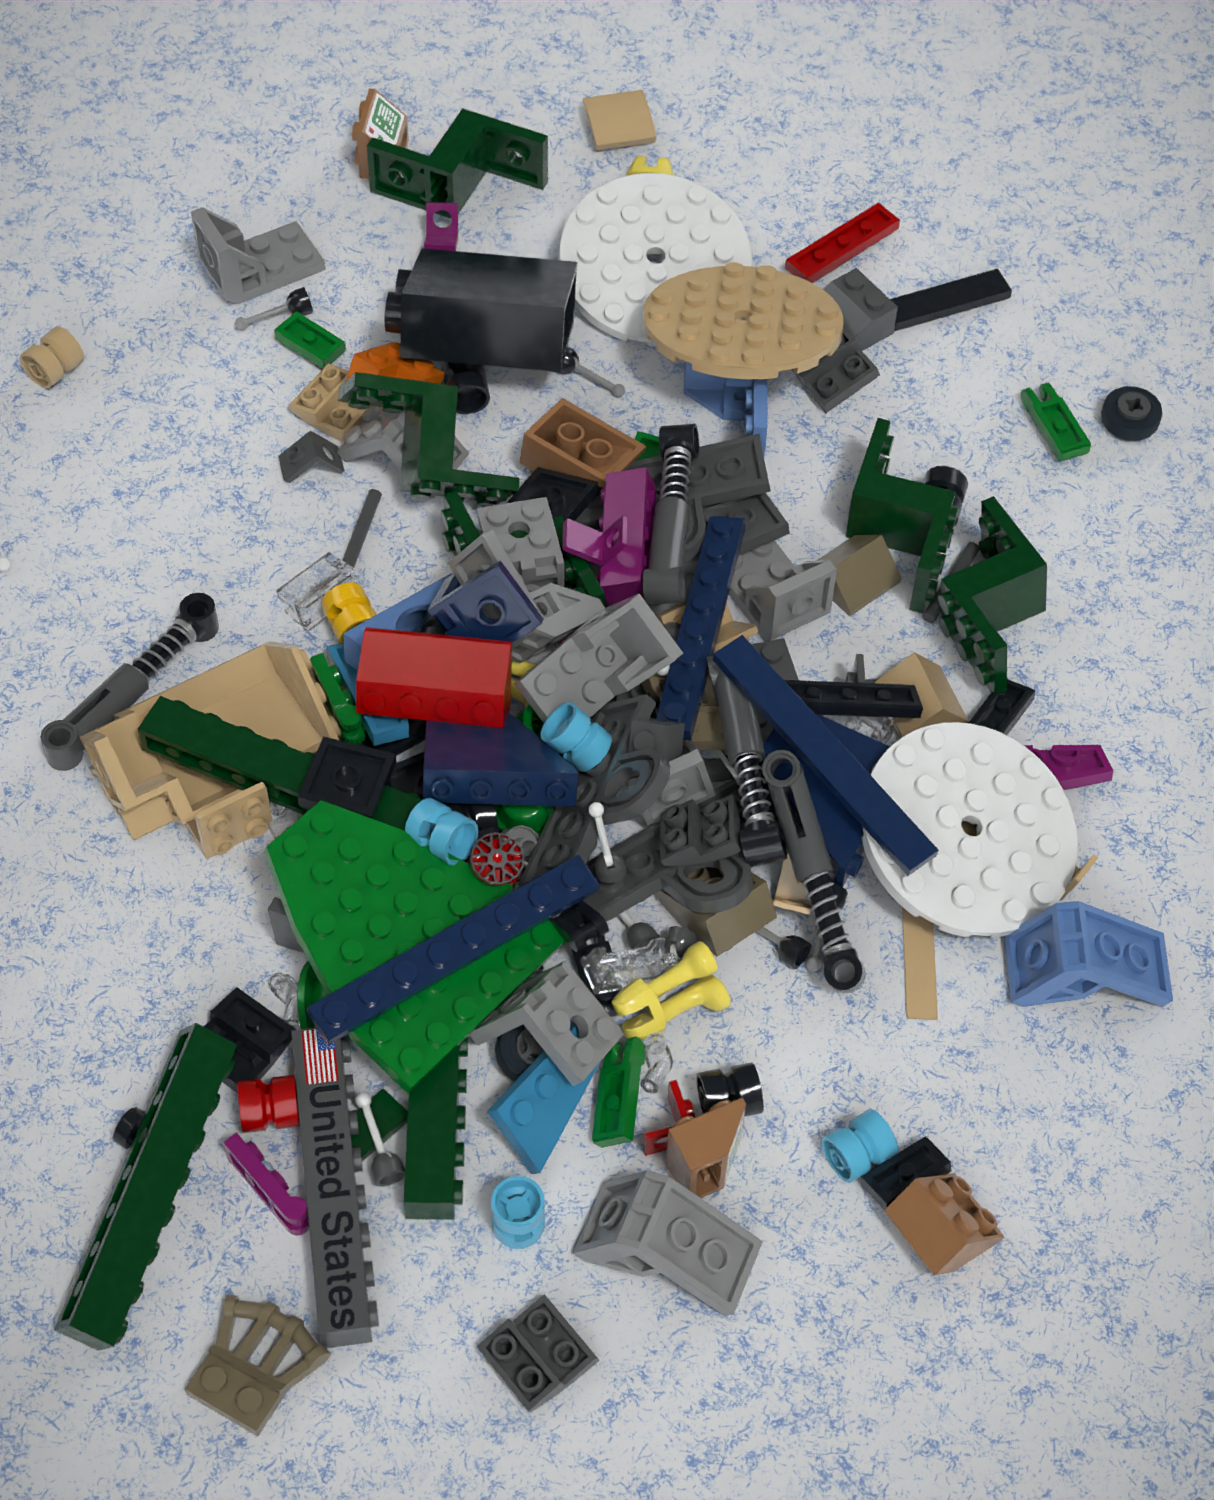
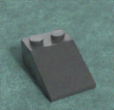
[823,268,898,351]

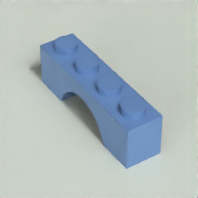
[343,574,453,671]

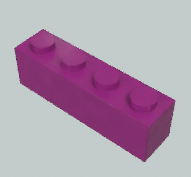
[596,467,657,606]

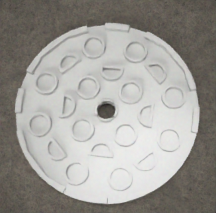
[559,173,752,346]
[861,722,1078,938]

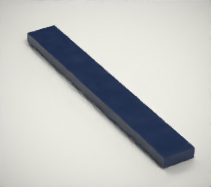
[713,635,939,876]

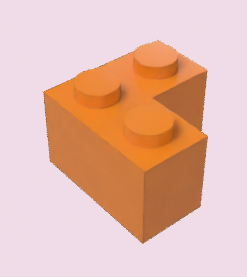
[346,342,445,384]

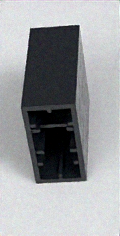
[384,248,577,372]

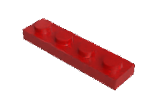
[785,202,900,283]

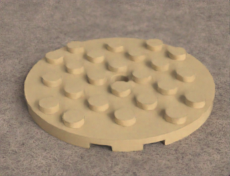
[643,262,844,380]

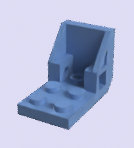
[684,361,768,456]
[1004,901,1173,1007]

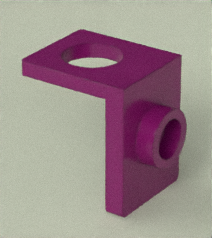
[424,202,458,251]
[562,515,627,566]

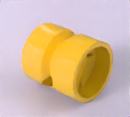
[321,582,377,643]

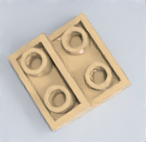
[582,90,656,151]
[289,363,371,442]

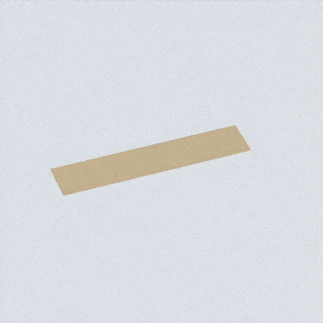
[902,907,938,1020]

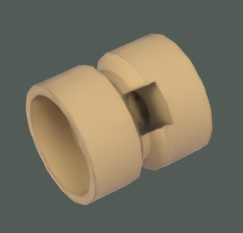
[20,326,84,389]

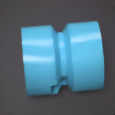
[541,702,612,772]
[405,798,478,866]
[821,1108,898,1183]
[491,1176,545,1249]

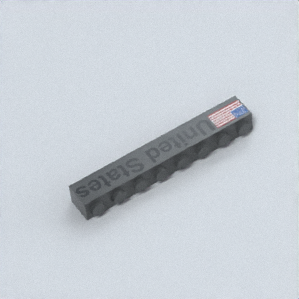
[291,1028,379,1348]

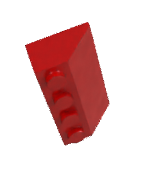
[356,627,512,728]

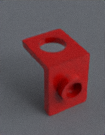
[643,1080,695,1156]

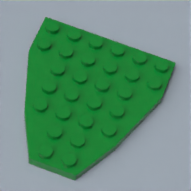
[264,800,566,1094]

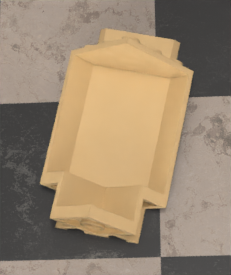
[80,641,364,840]

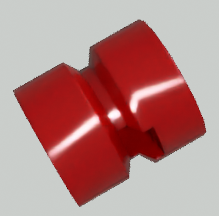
[238,1075,300,1133]

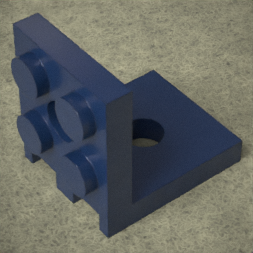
[427,560,544,643]

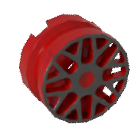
[468,832,524,886]

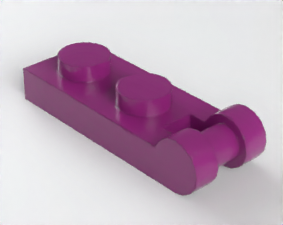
[223,1132,309,1236]

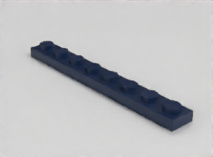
[656,516,746,741]
[307,854,600,1046]

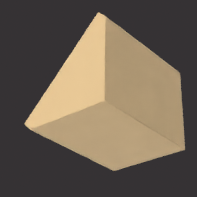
[875,652,969,738]

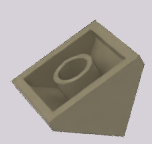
[816,535,902,617]

